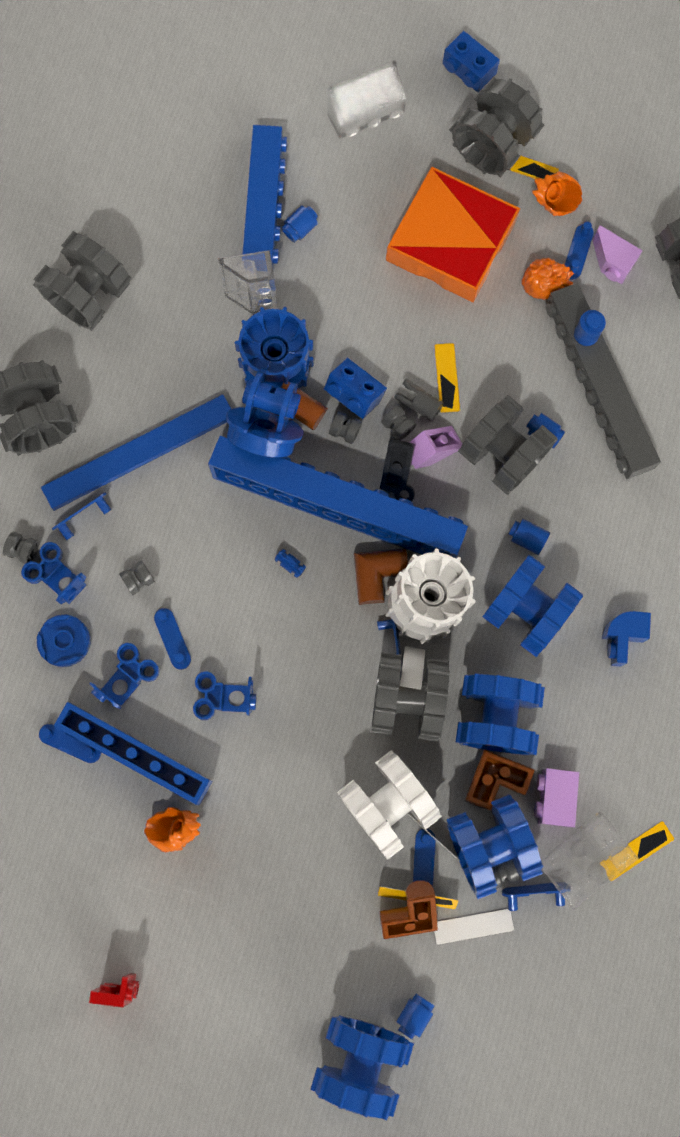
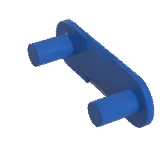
[565,221,594,279]
[52,492,112,540]
[154,608,191,670]
[377,619,403,678]
[39,724,101,763]
[413,829,436,887]
[502,882,570,911]

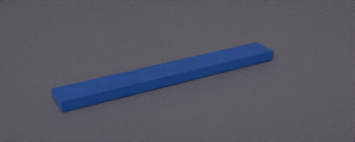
[41,394,231,511]

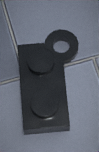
[379,438,416,502]

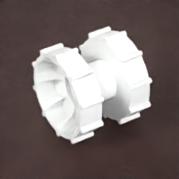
[385,549,476,644]
[337,750,442,860]

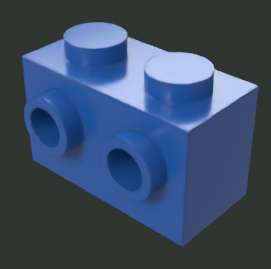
[442,31,500,92]
[324,358,387,419]

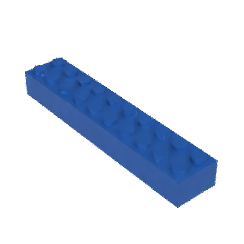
[208,436,468,559]

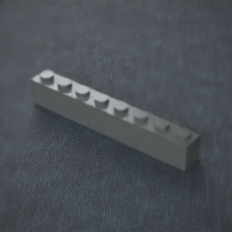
[546,283,661,479]

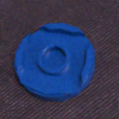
[37,614,91,667]

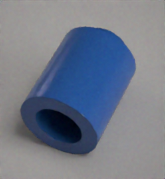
[574,310,606,346]
[509,518,551,555]

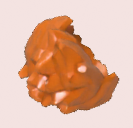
[532,172,583,216]
[522,258,574,300]
[144,807,201,852]

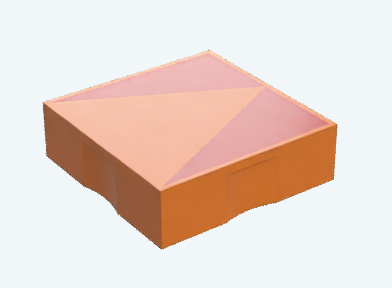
[386,167,520,303]

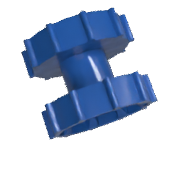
[234,307,314,389]
[482,555,583,657]
[455,674,545,755]
[446,795,543,899]
[310,1015,414,1120]

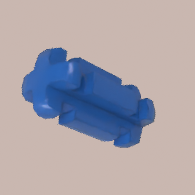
[274,549,306,578]

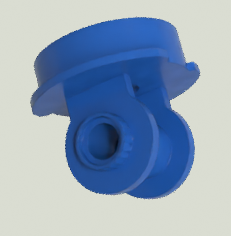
[226,371,304,457]

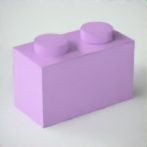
[534,768,579,827]

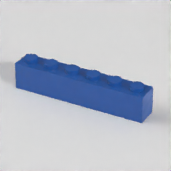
[242,125,287,273]
[53,702,213,806]

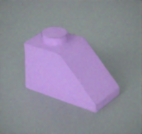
[592,225,642,284]
[409,426,462,469]

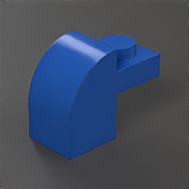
[602,611,651,667]

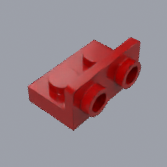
[89,973,139,1008]

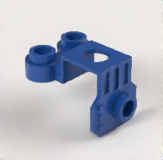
[21,542,87,605]
[89,643,160,709]
[193,671,257,720]

